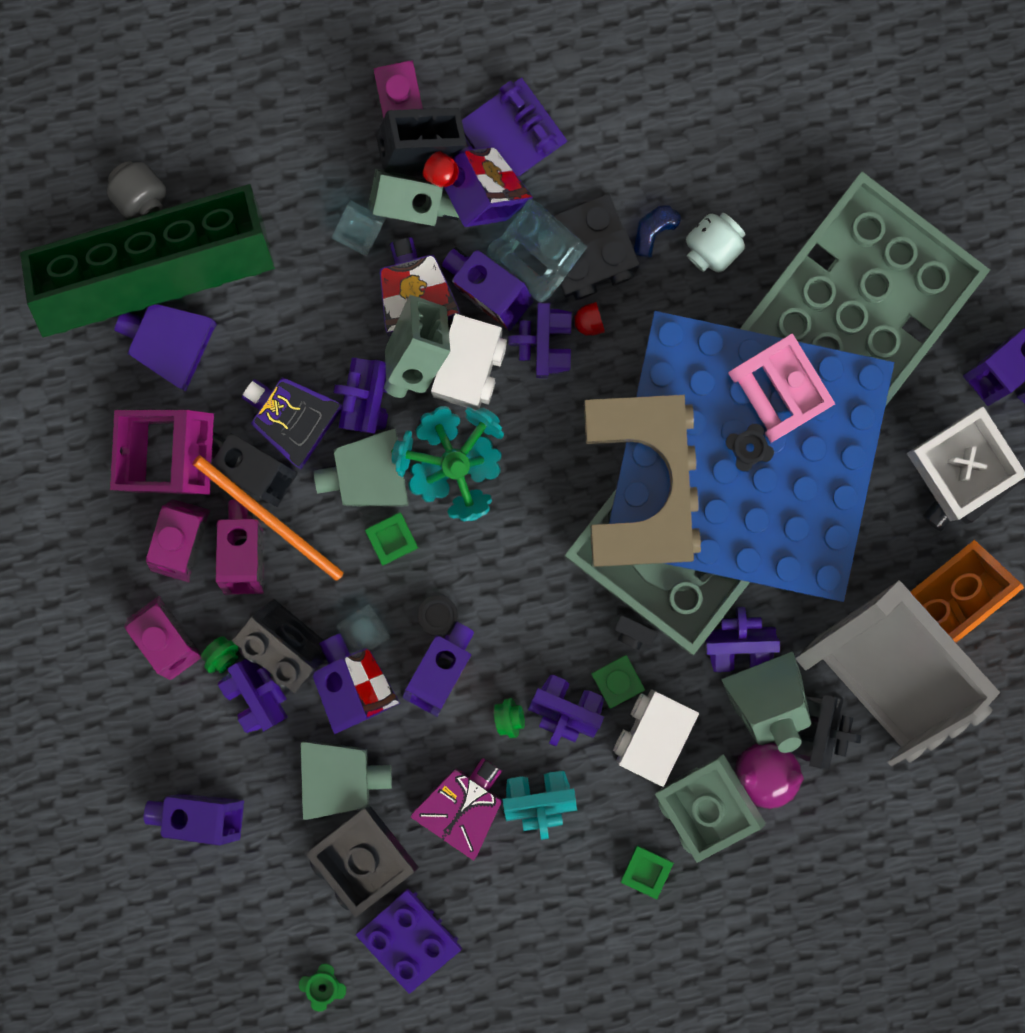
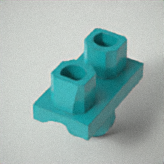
[503,771,577,840]

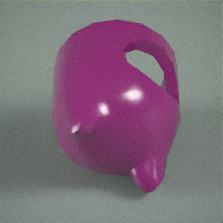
[734,742,804,809]

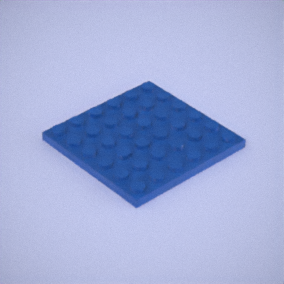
[609,311,895,602]

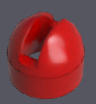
[423,151,459,187]
[575,302,605,336]

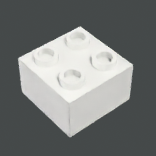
[431,313,507,410]
[907,407,1025,521]
[613,689,699,787]

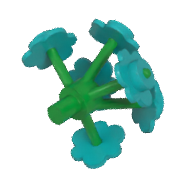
[391,406,504,522]

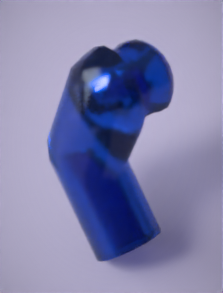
[634,205,681,258]

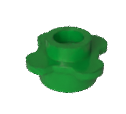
[299,963,347,1012]

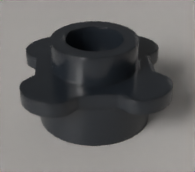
[726,424,774,472]

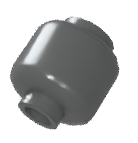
[106,161,166,220]

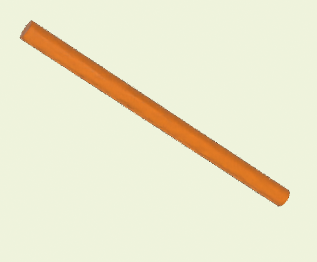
[192,455,343,581]

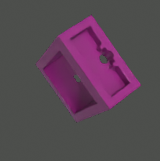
[110,410,214,494]

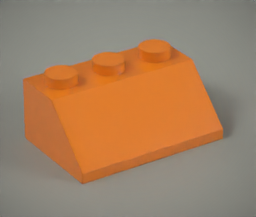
[910,540,1024,643]

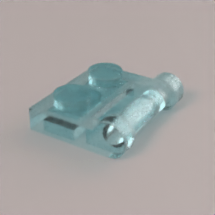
[487,198,587,302]

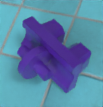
[507,303,572,379]
[333,357,388,434]
[704,606,780,672]
[218,659,288,733]
[528,675,604,747]

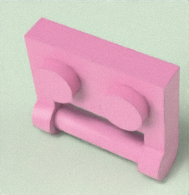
[728,333,835,443]

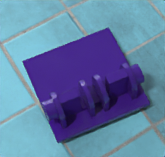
[462,77,568,177]
[356,888,463,994]

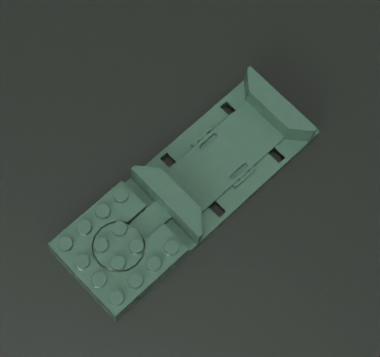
[564,172,990,655]

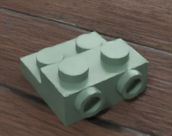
[655,754,766,863]

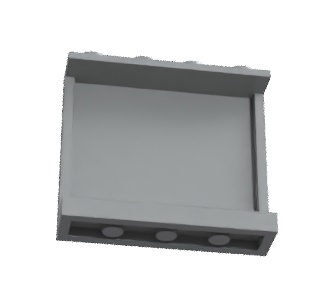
[796,580,1000,766]

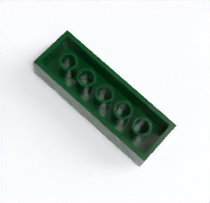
[20,184,275,338]

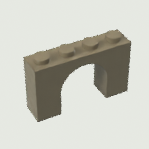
[584,395,701,567]

